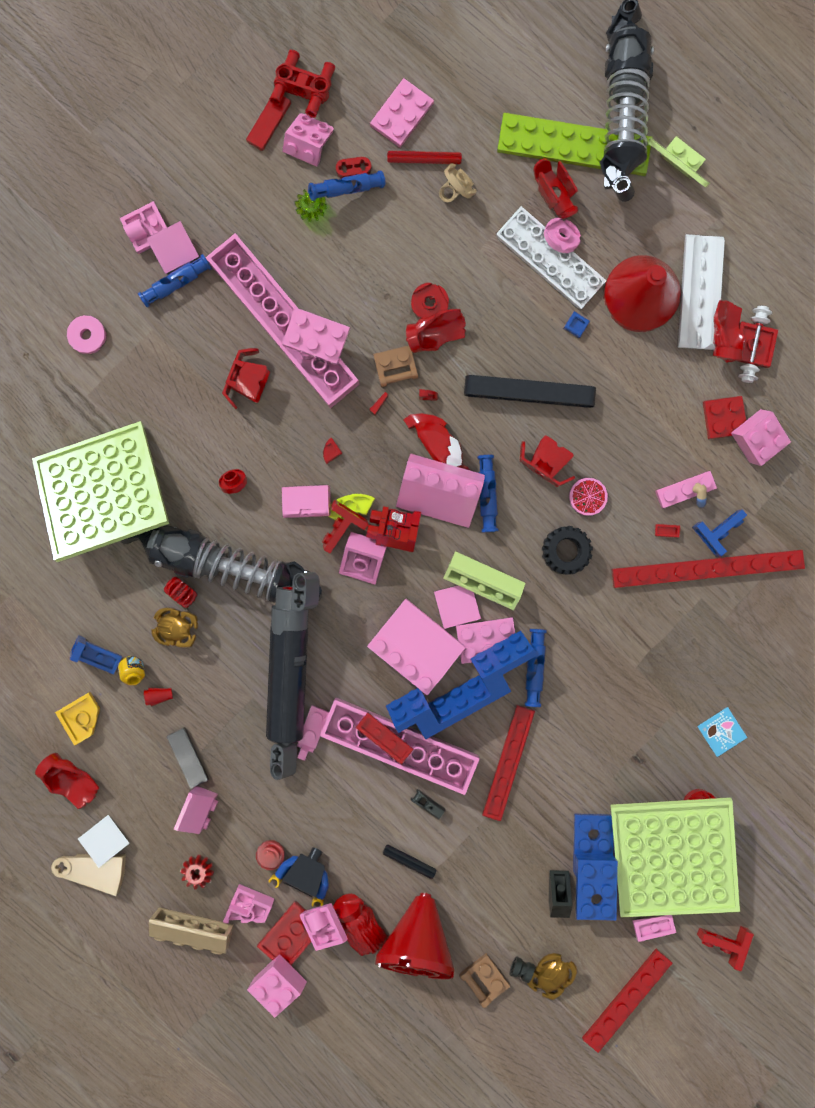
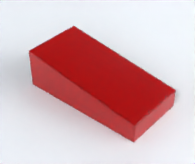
[369,392,388,416]
[655,524,680,538]

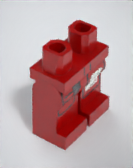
[366,506,421,552]

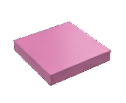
[146,221,199,274]
[434,585,481,629]

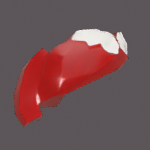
[403,413,470,470]

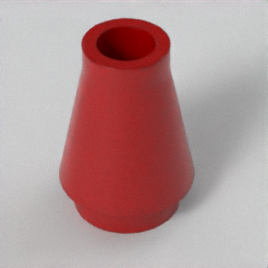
[144,688,173,707]

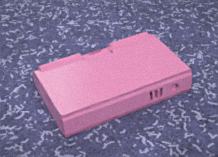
[282,485,331,518]

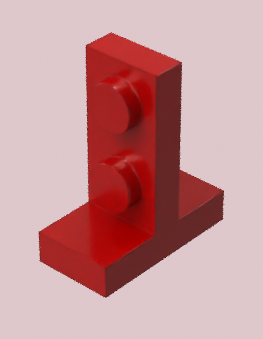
[322,499,368,553]
[697,926,754,971]

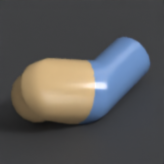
[692,483,707,508]

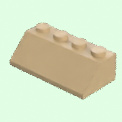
[149,907,234,954]

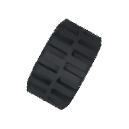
[542,526,593,575]

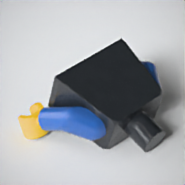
[268,847,329,907]

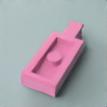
[297,705,329,761]

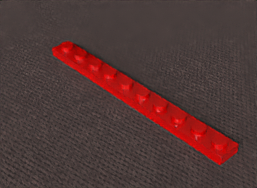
[611,550,805,588]

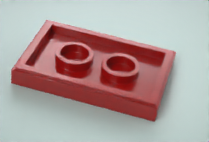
[257,901,311,965]

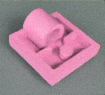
[120,201,167,254]
[300,903,348,951]

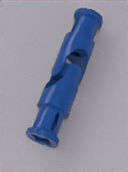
[308,170,385,201]
[138,254,212,308]
[477,455,499,533]
[524,629,547,707]

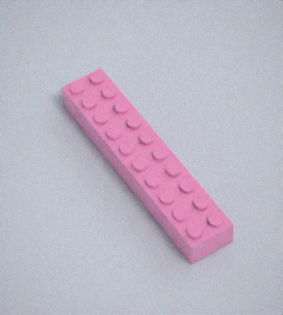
[206,233,360,409]

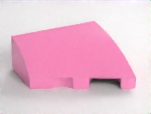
[223,884,274,923]

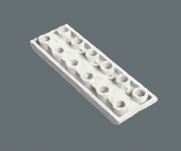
[496,206,606,309]
[678,234,725,350]

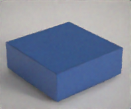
[563,311,590,338]

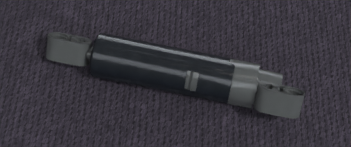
[266,572,320,780]

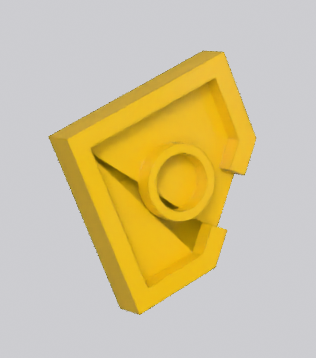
[55,692,100,746]

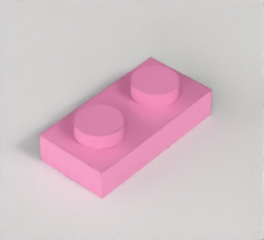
[632,915,676,942]

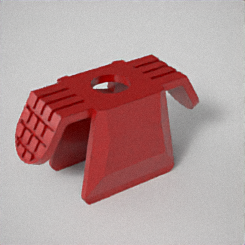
[533,158,579,219]
[222,348,270,410]
[519,435,576,487]

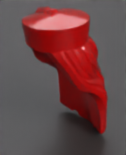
[712,300,746,363]
[406,309,466,353]
[35,753,99,809]
[333,893,387,956]

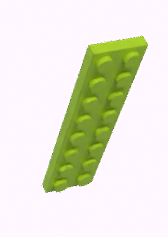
[497,113,653,176]

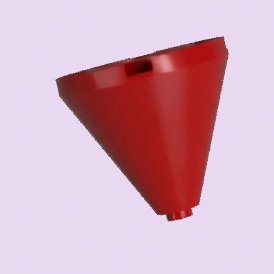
[604,255,681,332]
[375,893,455,980]

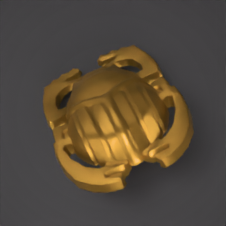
[151,608,198,648]
[527,953,577,1000]

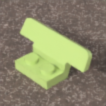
[647,136,710,187]

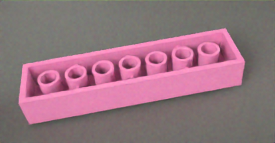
[320,698,480,795]

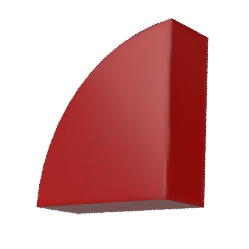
[419,389,438,401]
[323,437,342,464]

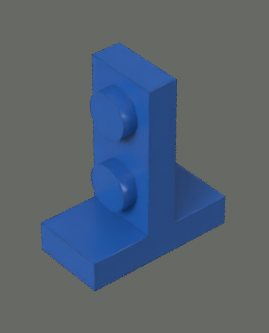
[692,509,747,557]
[70,635,122,674]

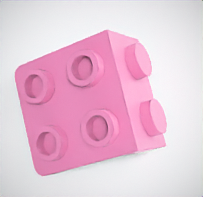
[282,113,334,167]

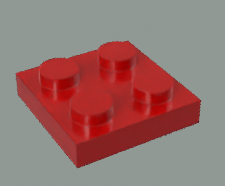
[703,396,746,439]

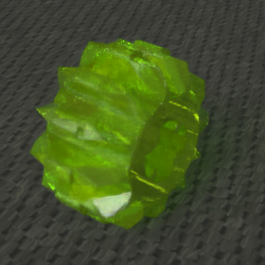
[295,189,327,222]

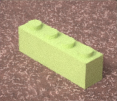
[443,551,525,610]

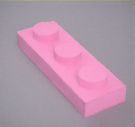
[655,471,717,509]

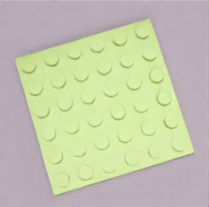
[32,421,169,562]
[611,798,740,917]

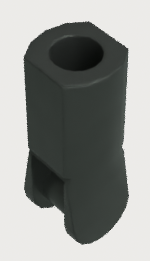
[410,789,446,820]

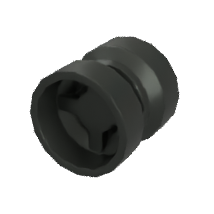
[509,957,535,983]

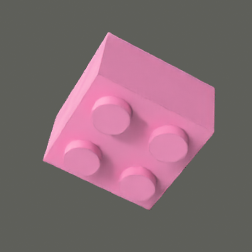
[731,409,791,466]
[247,954,307,1018]

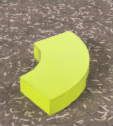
[328,494,375,520]

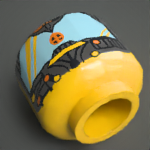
[118,656,145,685]

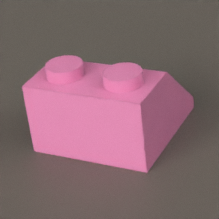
[339,532,387,584]
[174,786,218,834]

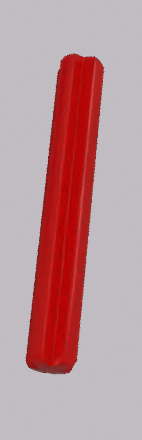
[387,151,462,164]

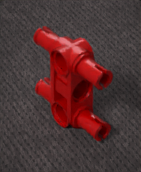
[269,49,336,118]

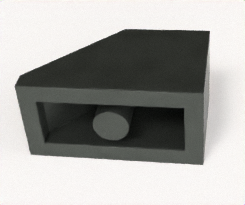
[549,870,572,918]

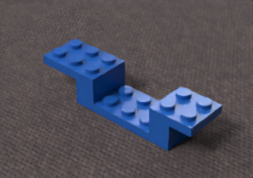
[386,631,537,740]

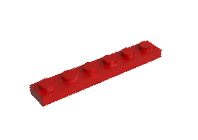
[582,948,673,1053]

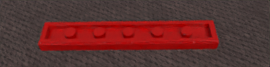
[482,705,535,822]

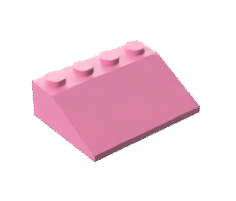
[396,454,485,528]
[367,599,465,695]

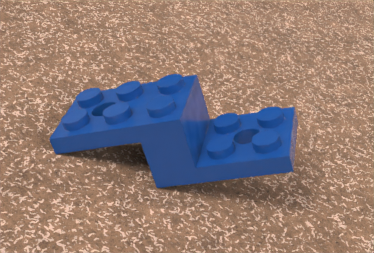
[573,814,618,921]

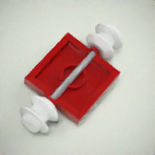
[738,306,778,383]

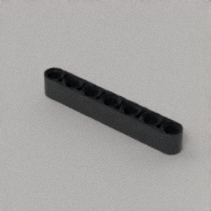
[464,375,596,408]

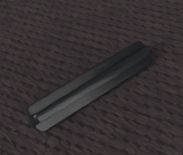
[383,845,436,879]

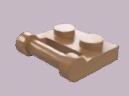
[373,345,418,387]
[459,953,510,1008]

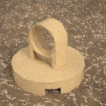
[439,163,477,203]

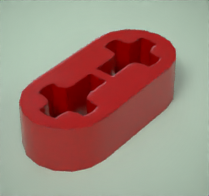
[336,157,372,179]

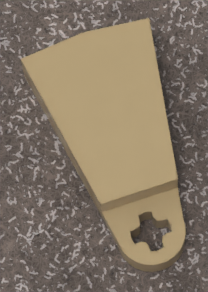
[51,854,126,896]

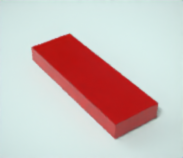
[246,96,291,151]
[355,712,414,765]

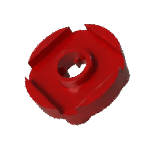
[411,283,449,319]

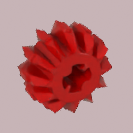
[164,577,197,608]
[180,855,214,890]

